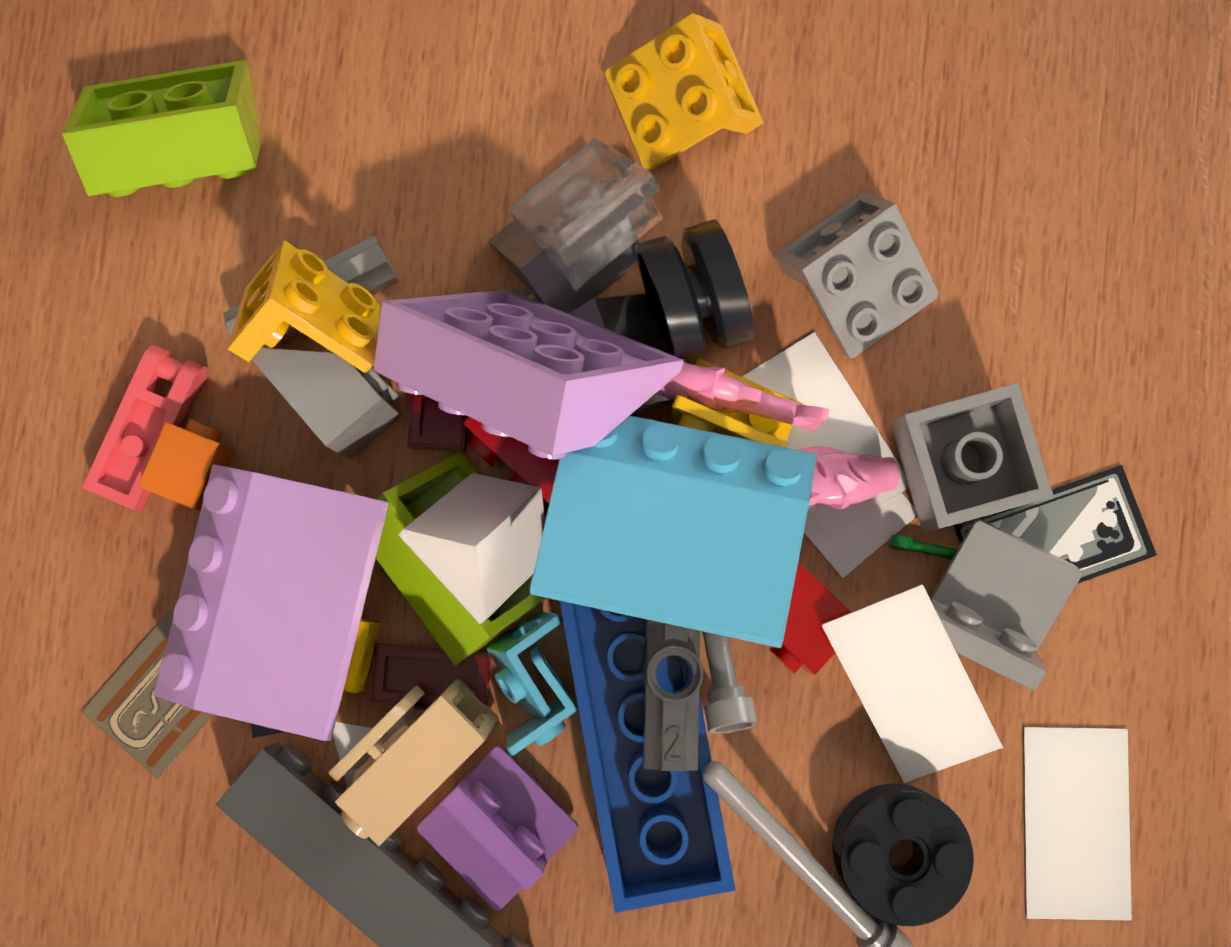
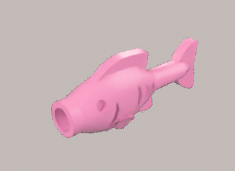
[656,362,829,432]
[795,447,899,510]

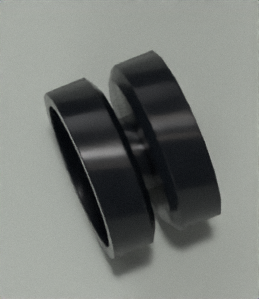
[635,219,754,363]

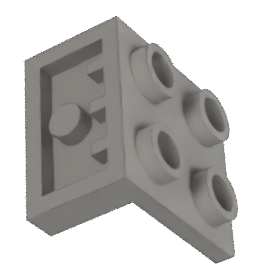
[774,192,939,358]
[930,519,1082,691]

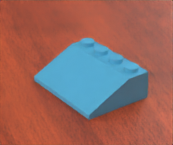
[530,416,816,648]

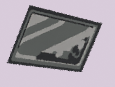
[953,465,1157,584]

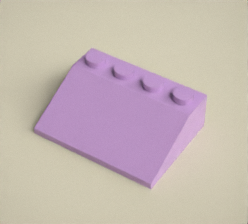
[373,290,684,459]
[153,464,389,741]

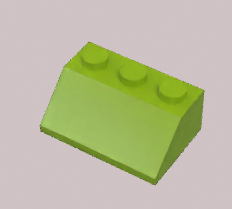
[62,60,261,197]
[376,451,548,666]

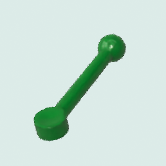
[889,535,957,559]

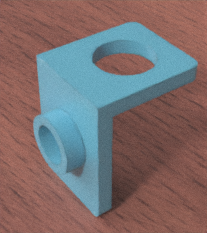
[486,611,562,718]
[506,646,578,756]

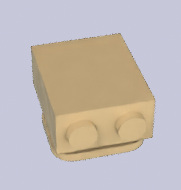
[328,676,499,846]

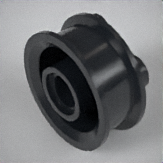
[832,783,974,926]

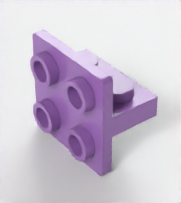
[417,745,578,911]

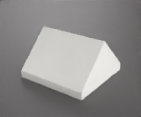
[398,473,545,624]

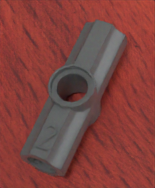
[642,619,703,771]

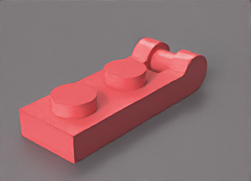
[82,345,208,512]

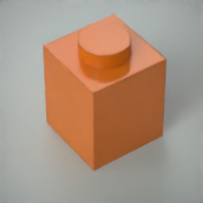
[138,419,235,510]

